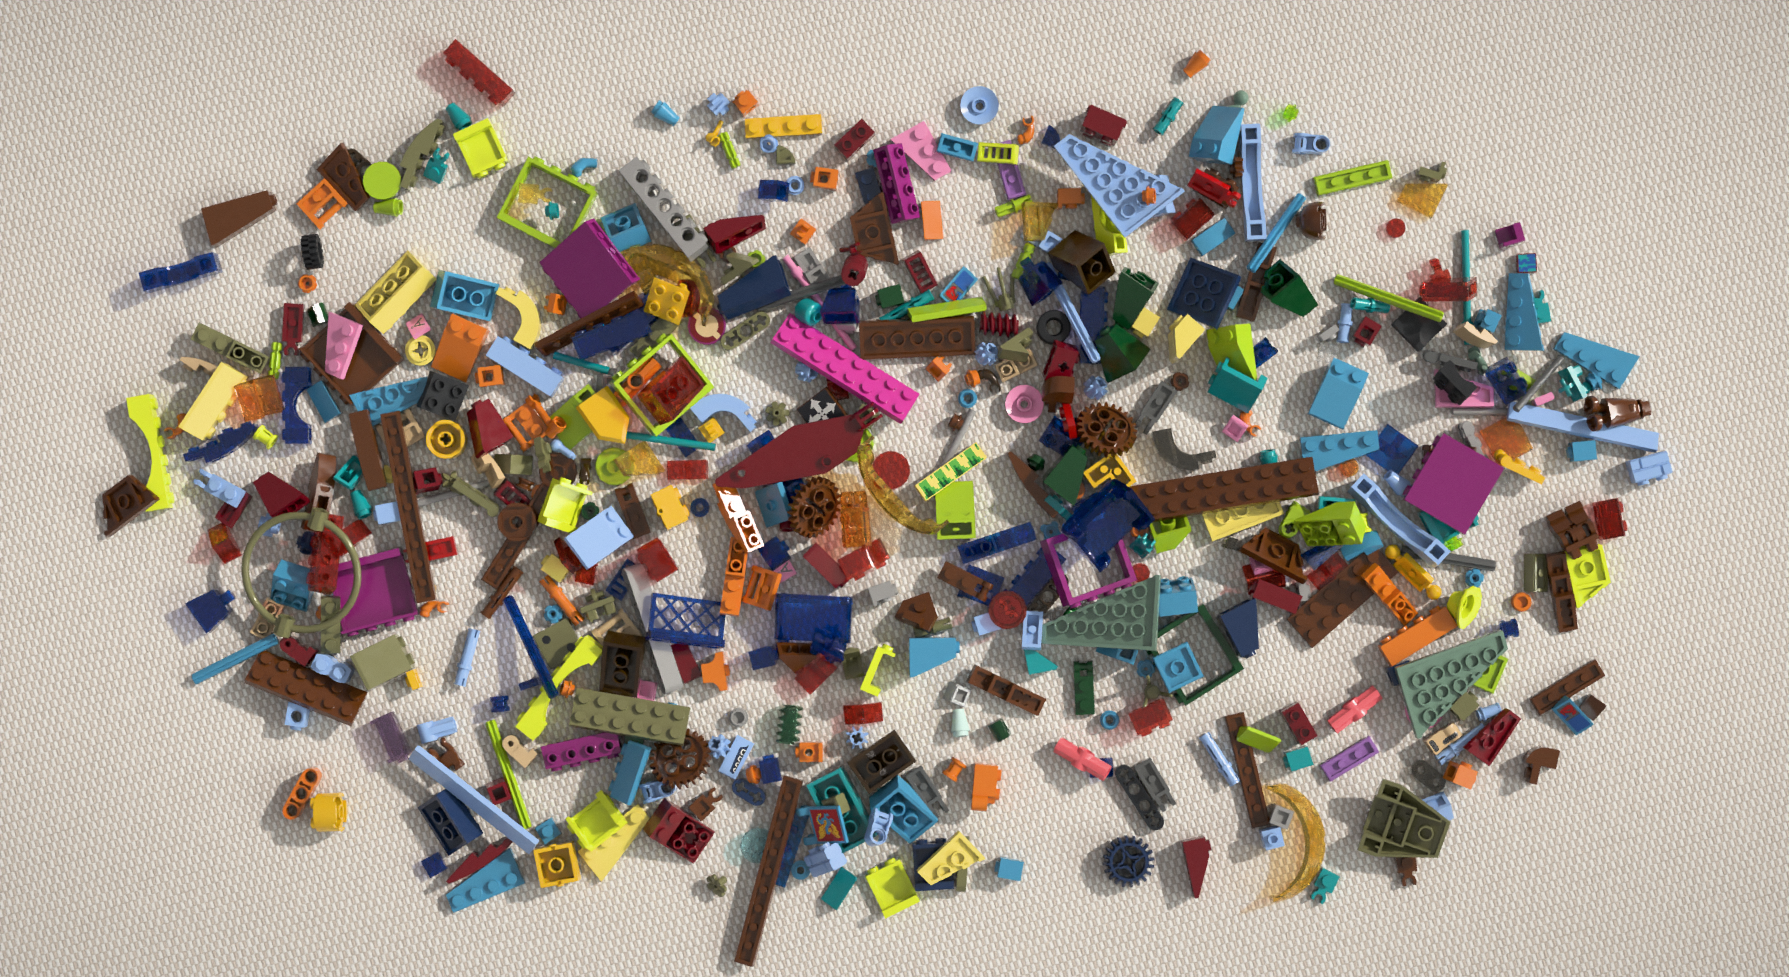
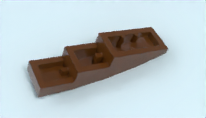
[1236,242,1277,322]
[349,409,388,491]
[1007,451,1058,519]
[1545,551,1578,633]
[966,664,1046,716]

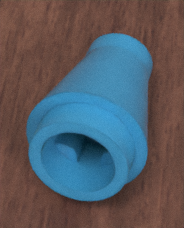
[651,100,680,127]

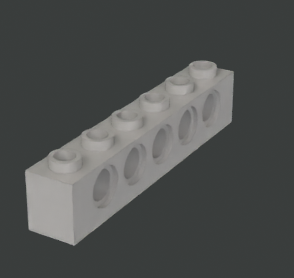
[619,156,709,262]

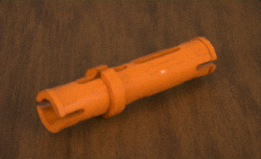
[539,575,585,626]

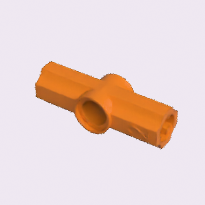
[614,356,662,408]

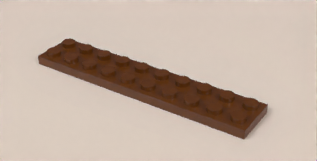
[1122,457,1319,526]

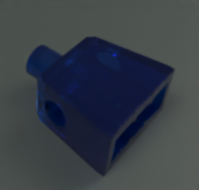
[1019,257,1063,306]
[820,284,860,324]
[185,589,236,633]

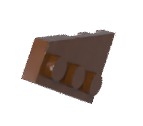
[316,142,370,211]

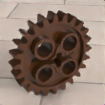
[1076,402,1138,458]
[787,476,841,539]
[649,728,712,790]

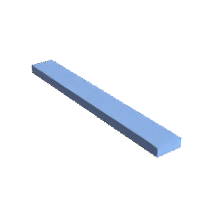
[1506,401,1659,453]
[409,745,539,854]

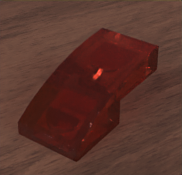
[667,460,708,480]

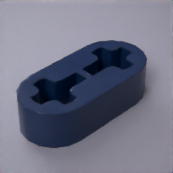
[732,778,766,806]

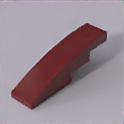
[446,838,513,884]

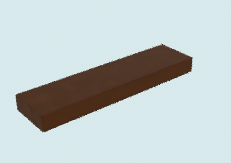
[1529,659,1605,715]

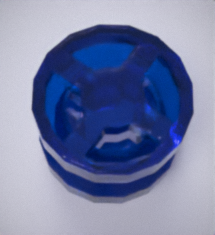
[1499,618,1519,639]
[490,695,510,712]

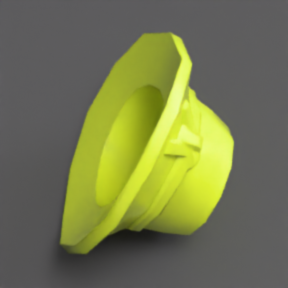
[1447,586,1482,629]

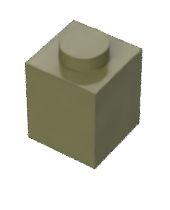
[1449,691,1480,721]

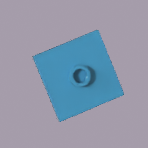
[755,482,791,528]
[1152,641,1204,693]

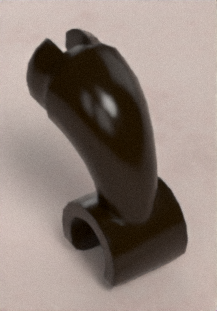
[977,369,1001,393]
[579,458,592,485]

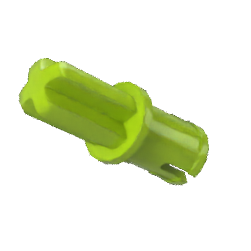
[995,194,1033,218]

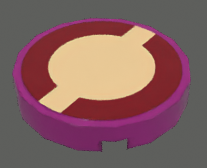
[688,306,726,345]

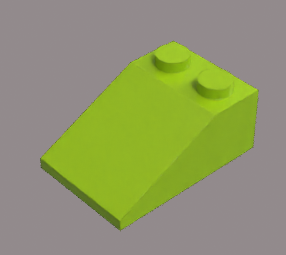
[1206,324,1258,381]

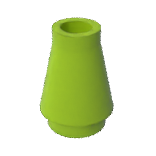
[373,198,403,217]

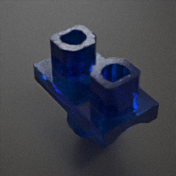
[1253,337,1278,369]
[810,631,846,664]

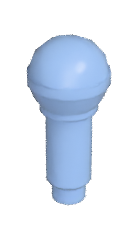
[550,439,576,460]

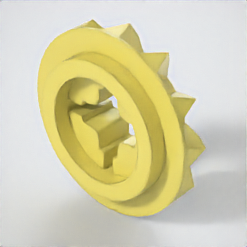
[405,335,436,366]

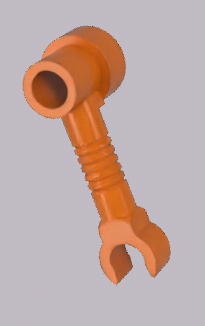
[525,394,567,439]

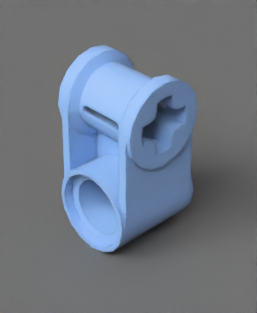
[1292,133,1330,155]
[639,780,677,804]
[864,807,893,847]

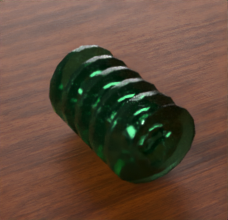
[776,704,803,745]

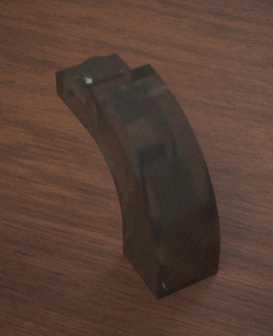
[1151,428,1217,470]

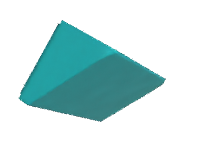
[821,866,858,910]

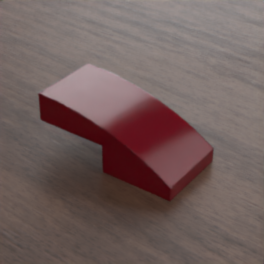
[670,639,702,684]

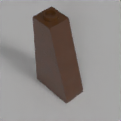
[201,190,278,247]

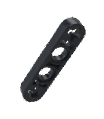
[1115,764,1164,830]

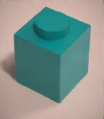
[1282,745,1314,772]

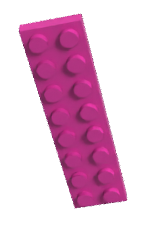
[770,313,920,424]

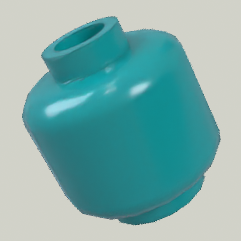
[795,298,823,326]

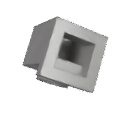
[868,581,898,606]

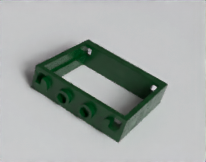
[1145,603,1244,706]

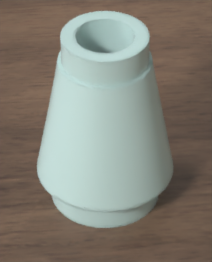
[951,709,970,737]

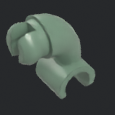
[1468,346,1489,376]

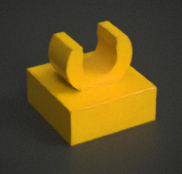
[698,417,725,443]

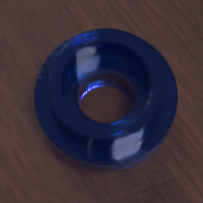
[690,498,710,517]

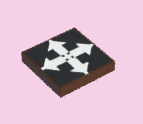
[796,387,848,423]

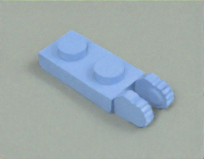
[193,468,246,508]

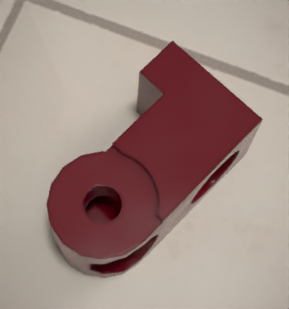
[280,636,319,667]

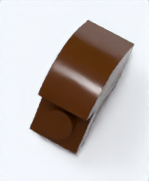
[1042,376,1075,413]
[1522,746,1560,785]

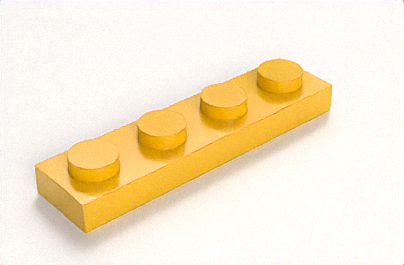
[745,114,822,139]

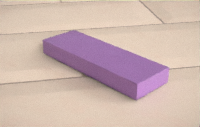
[993,140,1026,201]
[1320,735,1379,782]

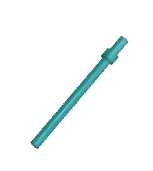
[1461,230,1473,345]
[626,431,716,451]

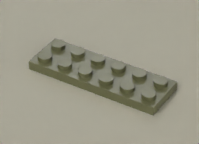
[569,688,691,746]

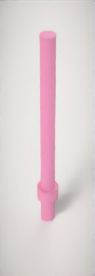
[782,255,857,351]

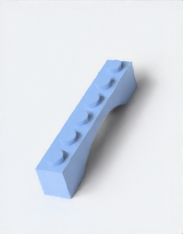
[1239,124,1267,242]
[1347,474,1451,569]

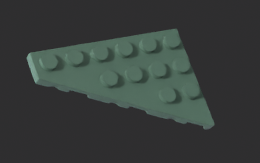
[1041,575,1161,651]
[1394,630,1508,739]

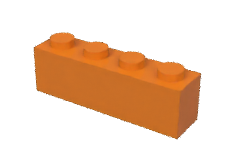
[1377,605,1457,666]

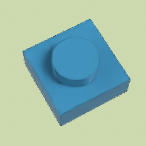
[535,817,562,844]

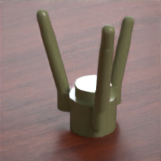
[982,267,1016,311]
[1143,675,1173,707]

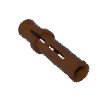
[480,566,524,619]

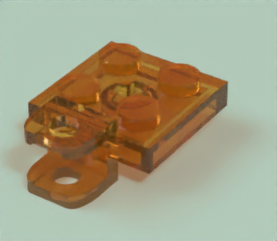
[840,491,872,548]

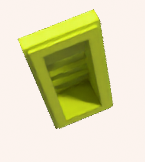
[977,142,1019,165]

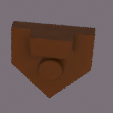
[894,592,938,633]

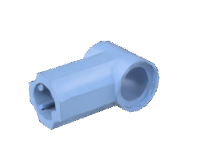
[416,716,458,744]

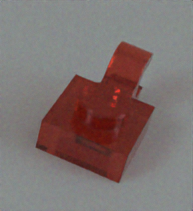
[1429,258,1454,294]

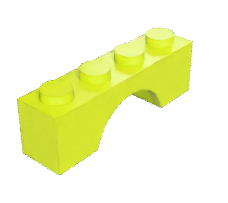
[1091,196,1128,256]

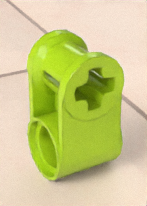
[1278,501,1311,538]

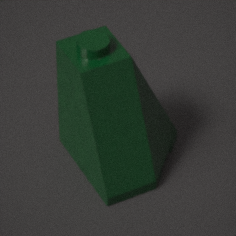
[1261,259,1318,317]
[1112,267,1159,329]
[1095,324,1150,383]
[1042,444,1088,506]

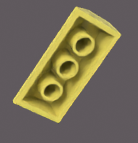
[355,250,437,334]
[1168,314,1205,364]
[178,362,248,441]

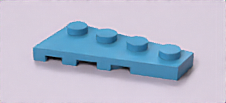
[1505,273,1544,351]
[1553,332,1640,389]
[349,376,428,426]
[1300,430,1379,472]
[446,847,525,913]

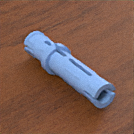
[454,628,480,687]
[1434,723,1485,766]
[1199,732,1240,787]

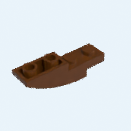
[301,452,336,532]

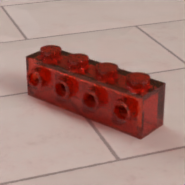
[443,39,515,107]
[306,514,344,595]

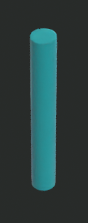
[553,352,610,374]

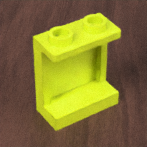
[453,118,509,179]
[537,477,592,533]
[860,643,896,697]
[565,790,628,851]
[865,857,920,919]

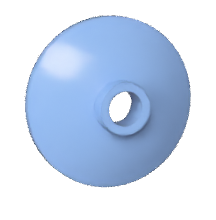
[960,86,999,125]

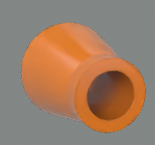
[1183,50,1211,78]

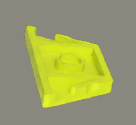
[1563,544,1611,608]

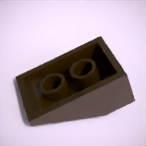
[599,631,646,698]
[847,729,916,794]

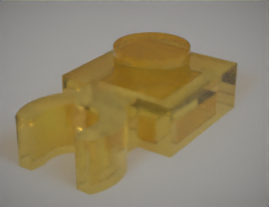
[518,183,553,205]

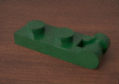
[1073,660,1095,715]

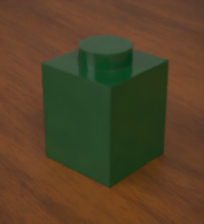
[875,284,905,310]

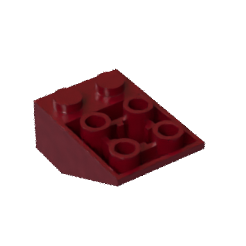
[643,798,715,864]

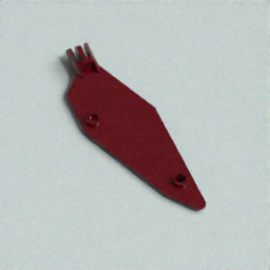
[715,401,883,489]

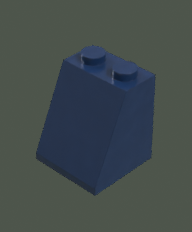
[1216,598,1259,659]

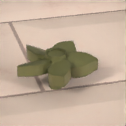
[442,471,457,493]

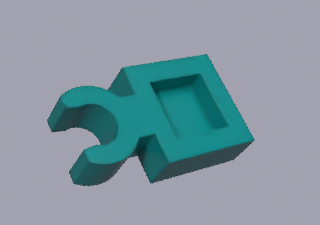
[423,148,449,184]
[1534,290,1551,324]
[1044,494,1074,522]
[1128,533,1156,559]
[1310,867,1340,904]

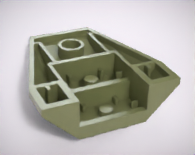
[1357,778,1451,858]

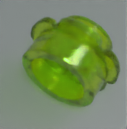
[1283,104,1299,122]
[1445,536,1463,552]

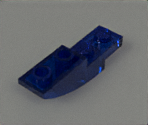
[183,421,259,463]
[957,521,1037,564]

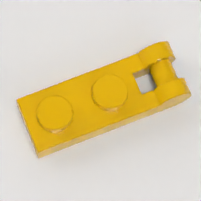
[1494,449,1545,485]

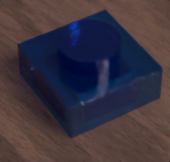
[421,852,448,878]

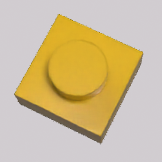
[405,669,423,690]

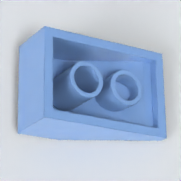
[564,506,634,570]

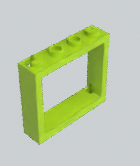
[496,156,598,248]
[609,333,714,437]

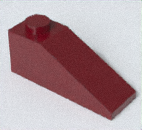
[703,215,766,254]
[1181,836,1211,899]

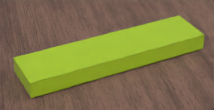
[1313,160,1392,196]
[907,296,987,322]

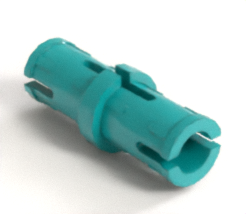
[1153,97,1184,136]
[1350,297,1390,314]

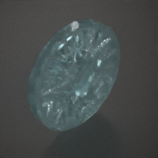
[740,827,769,863]

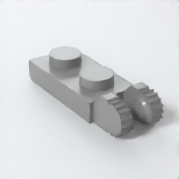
[1458,421,1489,459]

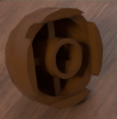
[1296,202,1327,240]

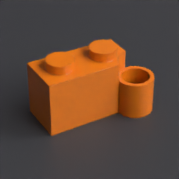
[971,763,1002,812]

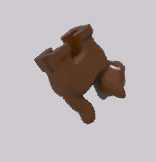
[427,738,465,771]

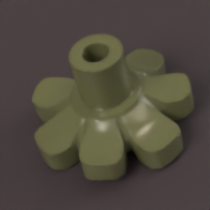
[765,401,790,426]
[706,874,727,897]

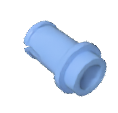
[1476,702,1502,722]

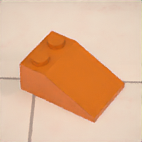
[431,313,490,383]

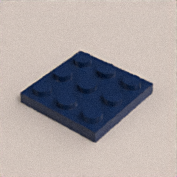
[1167,257,1242,330]

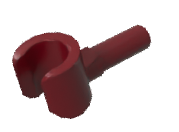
[839,242,862,255]

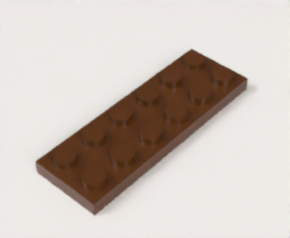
[859,316,976,360]
[1286,549,1398,648]
[244,651,368,726]

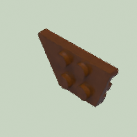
[850,192,899,265]
[102,475,160,537]
[1239,527,1307,584]

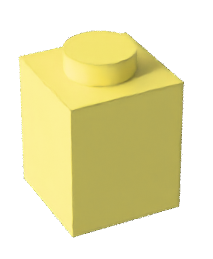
[1131,307,1160,339]
[541,554,572,583]

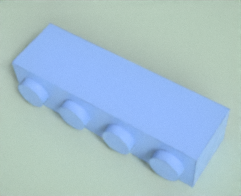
[486,335,565,397]

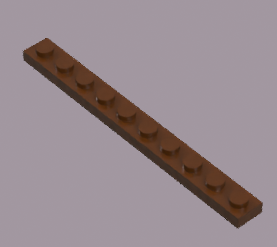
[380,411,437,603]
[734,775,803,967]

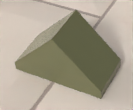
[494,454,533,475]

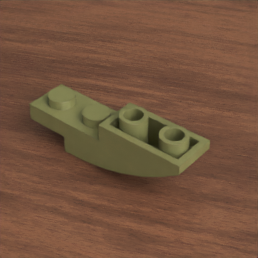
[399,118,445,191]
[190,322,269,374]

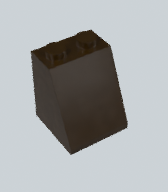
[1047,230,1116,295]

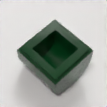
[307,303,328,327]
[988,718,1011,743]

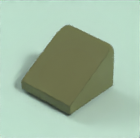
[821,793,850,814]

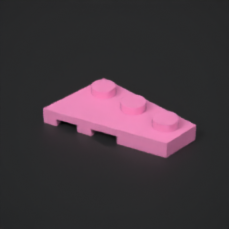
[890,121,952,181]
[325,312,363,379]
[1434,369,1494,408]

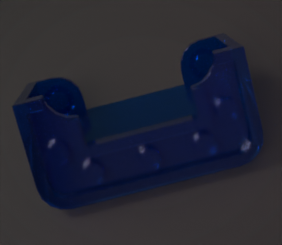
[1061,479,1155,572]
[774,593,853,647]

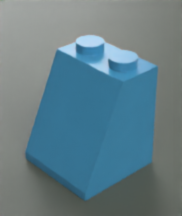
[909,637,960,677]

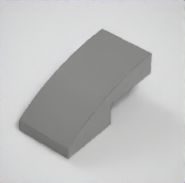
[793,246,830,284]

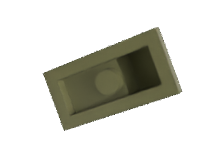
[720,252,759,285]
[997,327,1034,362]

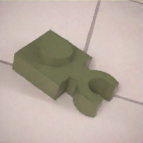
[534,437,552,473]

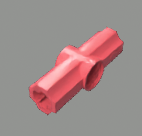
[1327,685,1383,734]
[1053,737,1112,781]

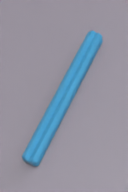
[1247,193,1306,273]
[192,634,278,684]

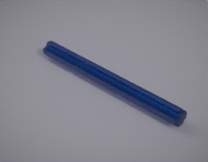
[503,595,559,699]

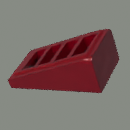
[902,250,938,294]
[494,478,531,505]

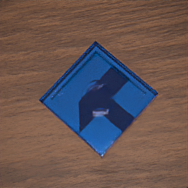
[1365,424,1419,475]

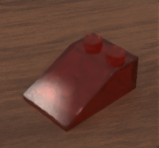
[637,356,705,425]

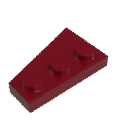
[1463,708,1521,766]

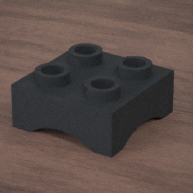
[1391,297,1447,352]
[1432,360,1477,406]
[417,371,469,421]

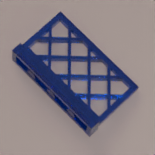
[645,593,725,649]

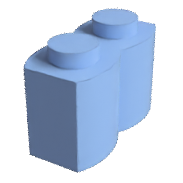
[311,654,355,683]

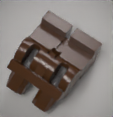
[1546,501,1599,560]

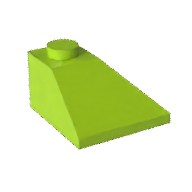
[1147,516,1192,554]

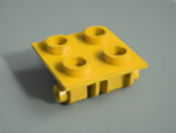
[644,277,690,325]

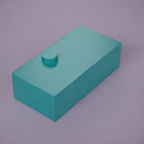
[806,765,877,853]

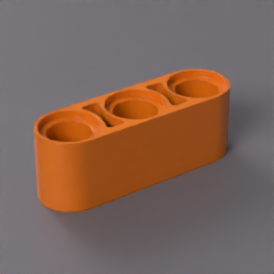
[282,767,322,820]

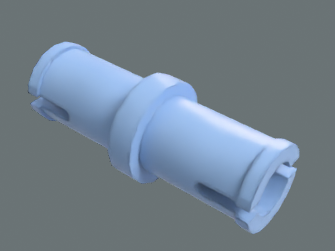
[1337,303,1353,343]

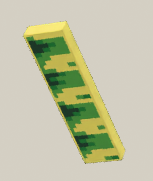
[914,443,987,502]

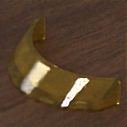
[620,244,714,327]
[857,436,949,535]
[1265,783,1325,902]

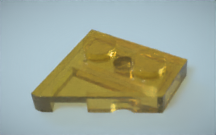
[1396,184,1448,219]
[1021,202,1058,241]
[613,441,665,476]

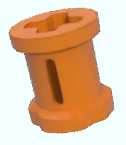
[942,757,967,782]

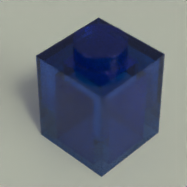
[758,180,790,202]
[758,536,791,571]
[759,754,783,784]

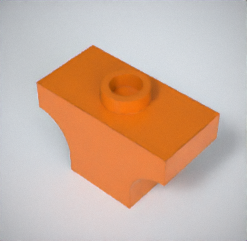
[701,651,730,691]

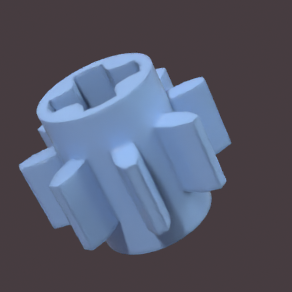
[707,92,730,116]
[974,342,998,366]
[795,362,818,382]
[1083,375,1108,400]
[258,513,281,537]
[846,726,869,749]
[707,734,731,759]

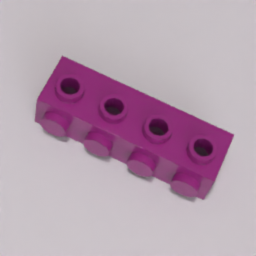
[873,143,920,224]
[541,732,622,772]

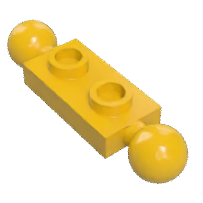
[1385,544,1442,600]

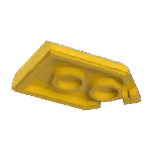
[576,386,630,444]

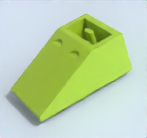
[550,384,596,450]
[935,481,976,540]
[1295,501,1366,547]

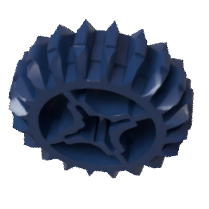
[1102,835,1155,888]

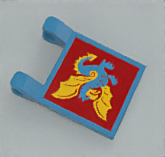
[796,805,849,845]

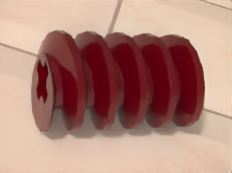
[841,254,868,286]
[979,311,1019,338]

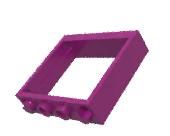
[1040,515,1137,608]

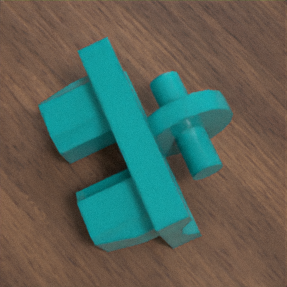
[1558,365,1592,402]

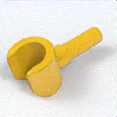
[705,120,724,147]

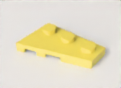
[917,830,986,885]

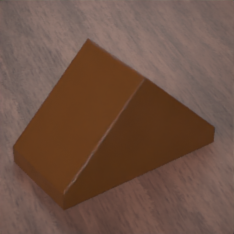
[776,642,817,673]

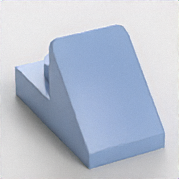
[1022,610,1043,650]

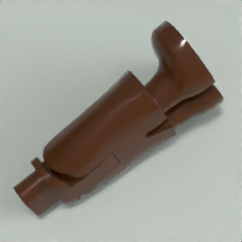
[1584,396,1651,432]

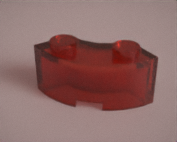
[837,538,890,581]

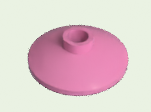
[1005,385,1044,423]

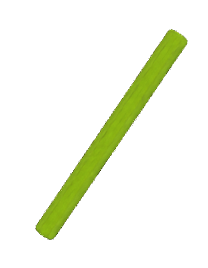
[1334,274,1444,322]
[485,720,532,829]

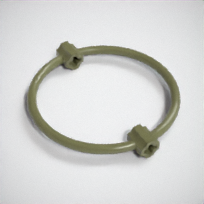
[241,507,361,638]

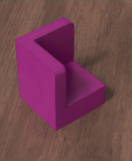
[1495,222,1525,249]

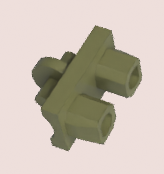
[580,588,616,622]

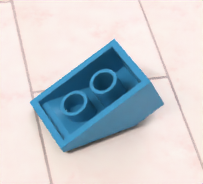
[1188,106,1245,165]
[430,270,499,321]
[1308,358,1369,430]
[869,775,938,844]

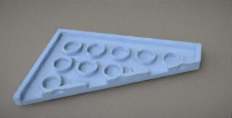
[1054,134,1185,238]

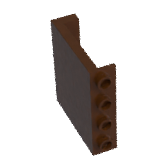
[299,302,404,406]

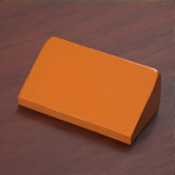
[921,201,943,241]

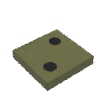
[533,618,579,669]

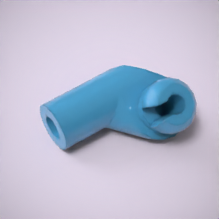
[571,158,597,177]

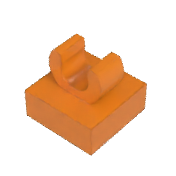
[790,219,816,245]
[544,293,567,315]
[925,356,952,382]

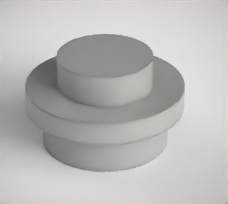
[729,708,748,727]

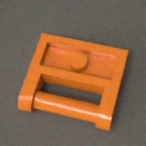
[296,178,348,230]
[503,403,548,453]
[741,565,782,611]

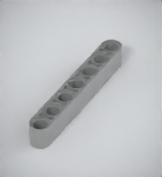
[622,563,683,694]

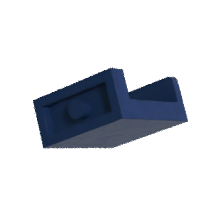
[912,838,954,891]

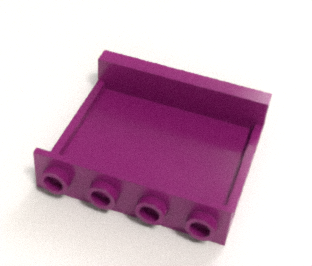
[539,218,640,319]
[1402,433,1504,535]
[324,548,419,637]

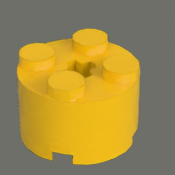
[426,420,468,459]
[310,793,347,832]

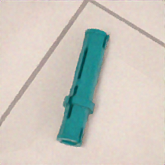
[879,289,935,320]

